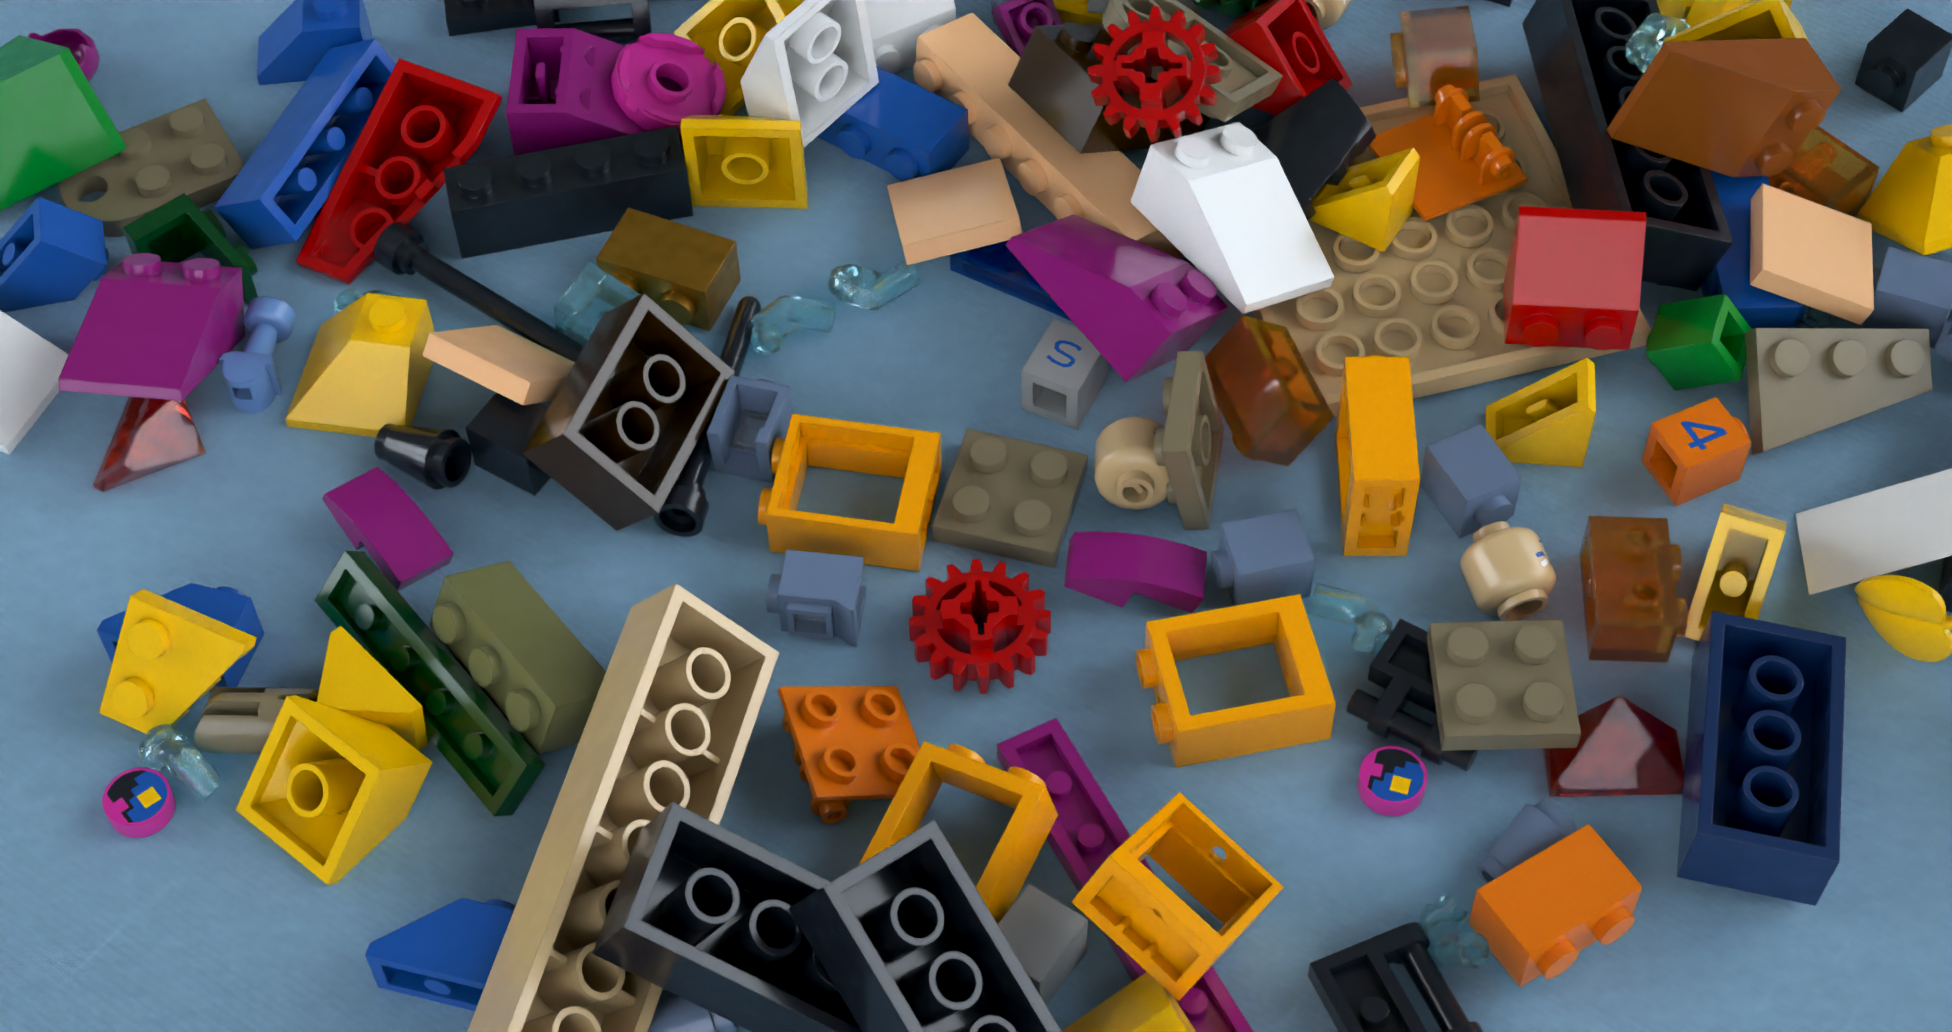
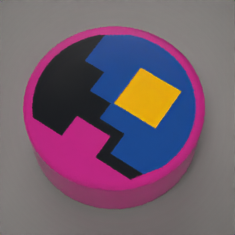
[1357,746,1427,816]
[102,767,176,838]

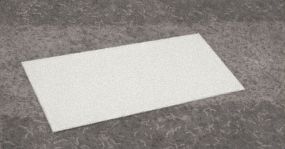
[1795,468,1952,595]

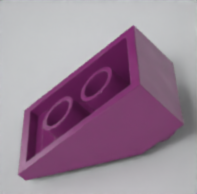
[1005,214,1229,382]
[58,253,245,401]

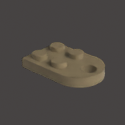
[1102,0,1283,122]
[59,98,244,237]

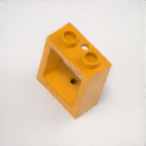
[1335,355,1420,556]
[758,414,942,572]
[1135,594,1336,768]
[859,741,1058,924]
[1071,792,1284,1001]

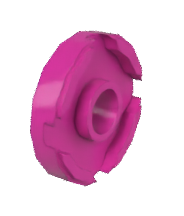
[610,33,727,138]

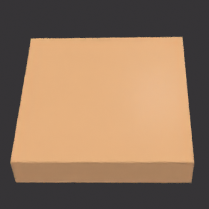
[887,157,1022,265]
[1750,183,1874,325]
[422,325,575,406]

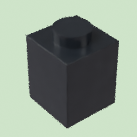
[1855,8,1952,113]
[465,392,551,496]

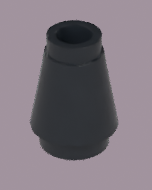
[374,423,472,490]

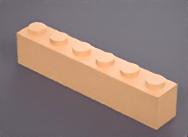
[913,13,1181,258]

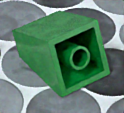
[0,35,127,211]

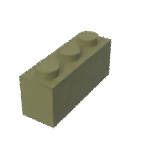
[429,561,606,755]

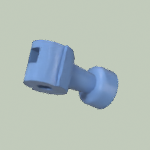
[219,296,296,413]

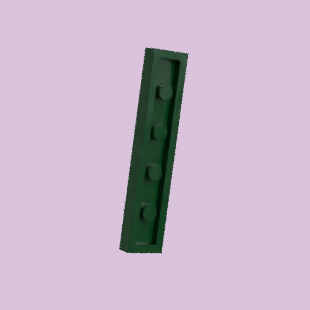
[314,550,546,816]

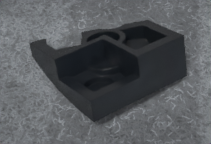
[1252,78,1376,221]

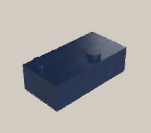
[1677,611,1846,906]

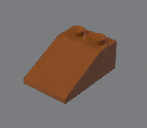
[1606,38,1842,177]

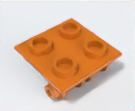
[1368,85,1528,221]
[777,686,920,823]

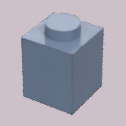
[1863,246,1952,348]
[1420,423,1522,539]
[1211,508,1315,606]

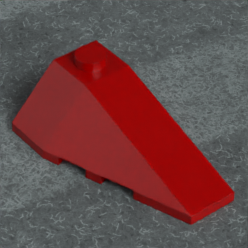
[295,58,502,285]

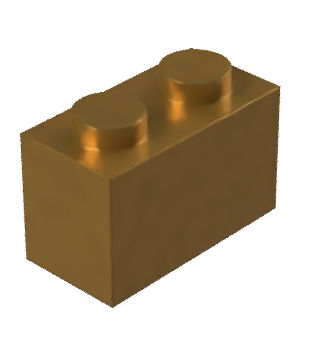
[596,207,741,331]

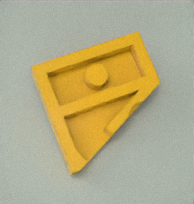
[99,589,257,739]

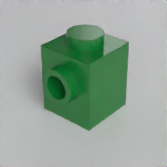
[1645,294,1752,390]

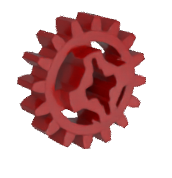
[1087,6,1222,142]
[909,559,1051,694]

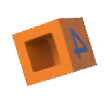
[1641,397,1752,506]

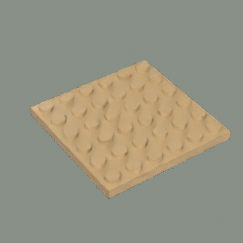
[1251,74,1651,425]

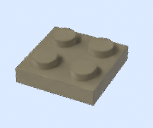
[1154,351,1224,530]
[932,428,1088,568]
[1427,620,1581,751]

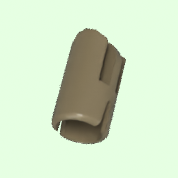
[194,687,319,754]

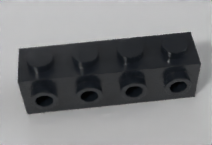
[443,126,693,259]

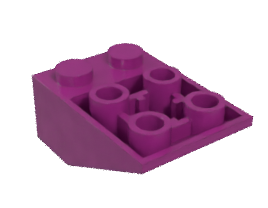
[506,28,685,159]

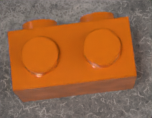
[1468,824,1643,987]

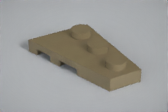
[1745,328,1933,455]

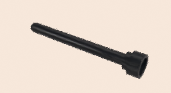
[374,222,584,362]
[653,296,761,537]

